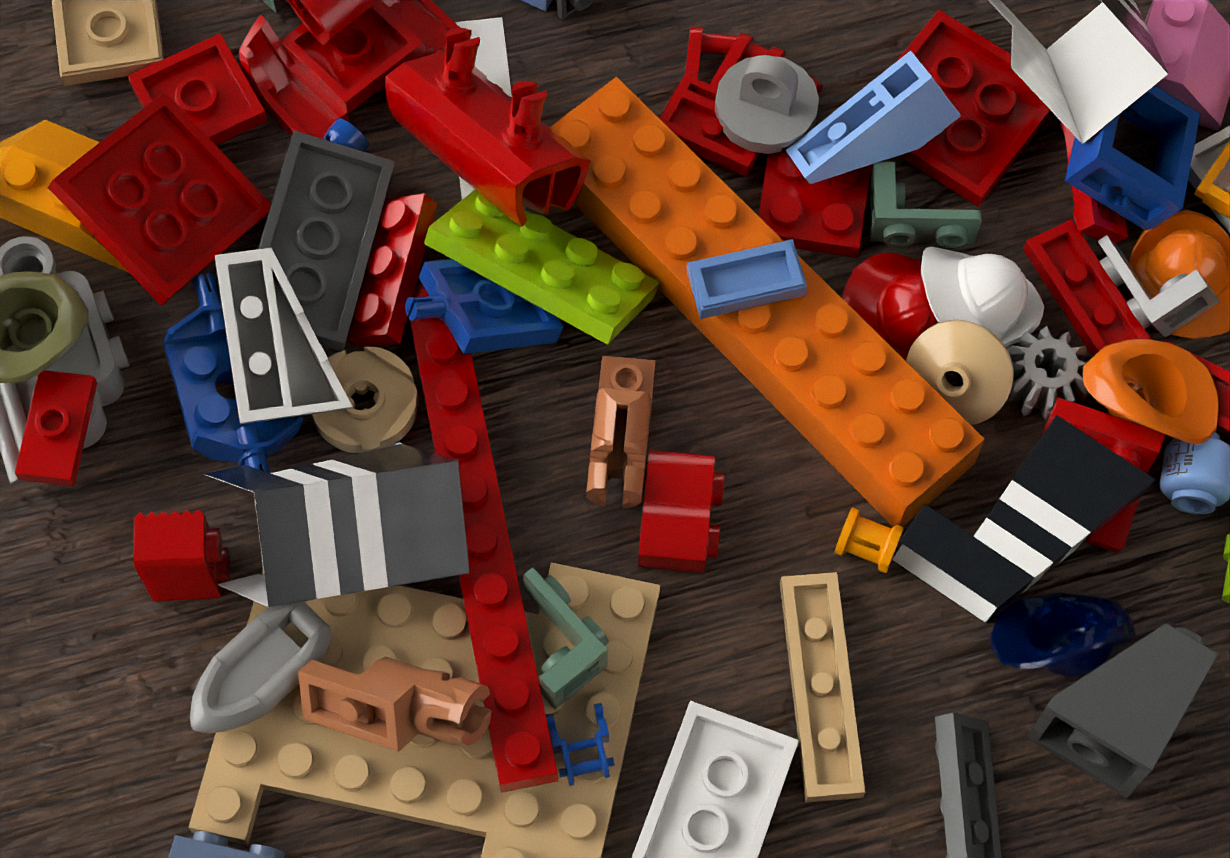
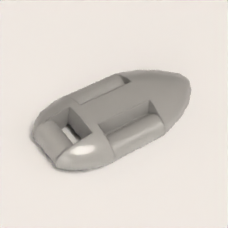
[190,601,331,734]

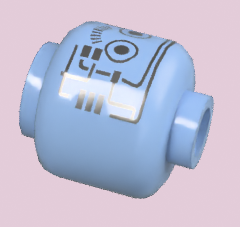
[1160,433,1230,514]

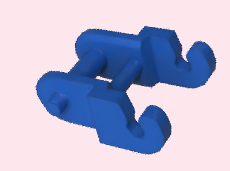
[546,703,615,786]

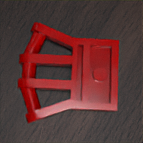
[659,26,823,177]

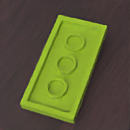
[424,190,660,345]

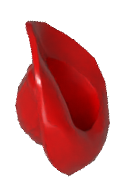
[842,252,938,361]

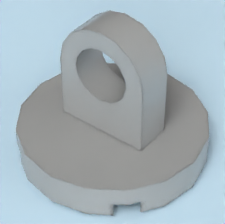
[714,55,819,154]

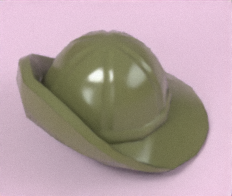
[0,272,89,383]

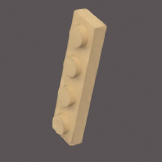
[780,572,865,803]

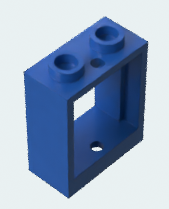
[1065,85,1200,230]

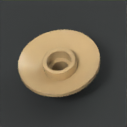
[906,320,1014,425]

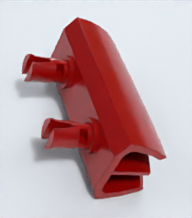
[385,28,591,227]

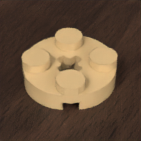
[311,347,419,453]

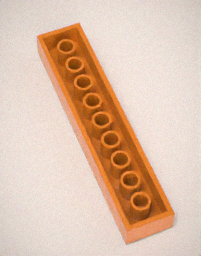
[550,76,985,527]

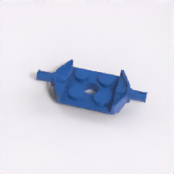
[163,273,303,493]

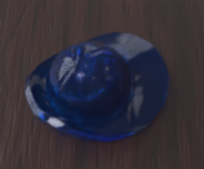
[990,592,1136,678]

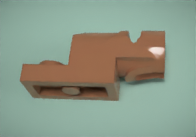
[586,355,656,509]
[298,656,492,752]

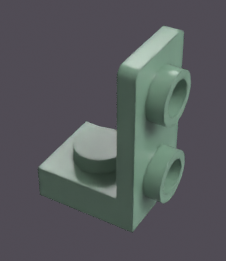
[868,162,982,248]
[523,567,609,710]

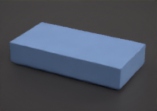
[686,239,807,319]

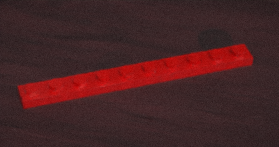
[410,284,558,793]

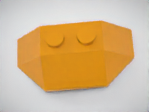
[0,120,129,273]

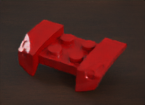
[239,0,460,139]

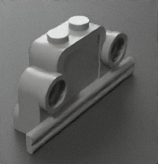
[0,236,130,487]

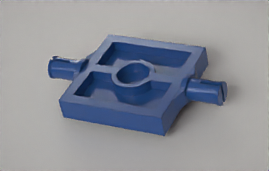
[405,259,563,354]

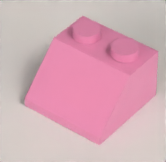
[1145,0,1230,131]

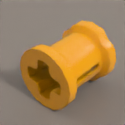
[834,507,904,573]

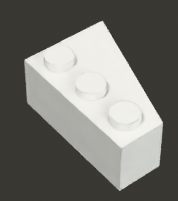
[215,248,353,425]

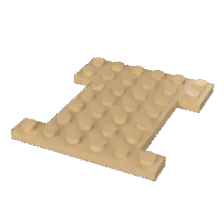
[188,562,660,858]

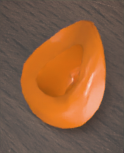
[1126,210,1230,339]
[1083,339,1219,445]

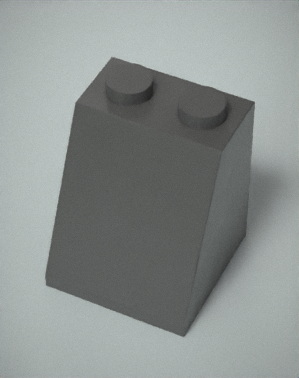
[1026,623,1218,798]

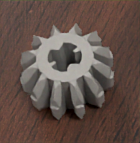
[1007,326,1089,422]

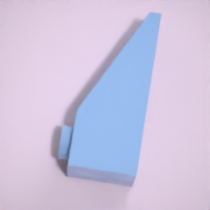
[786,51,961,184]

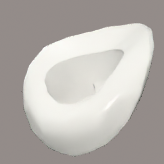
[921,246,1044,347]

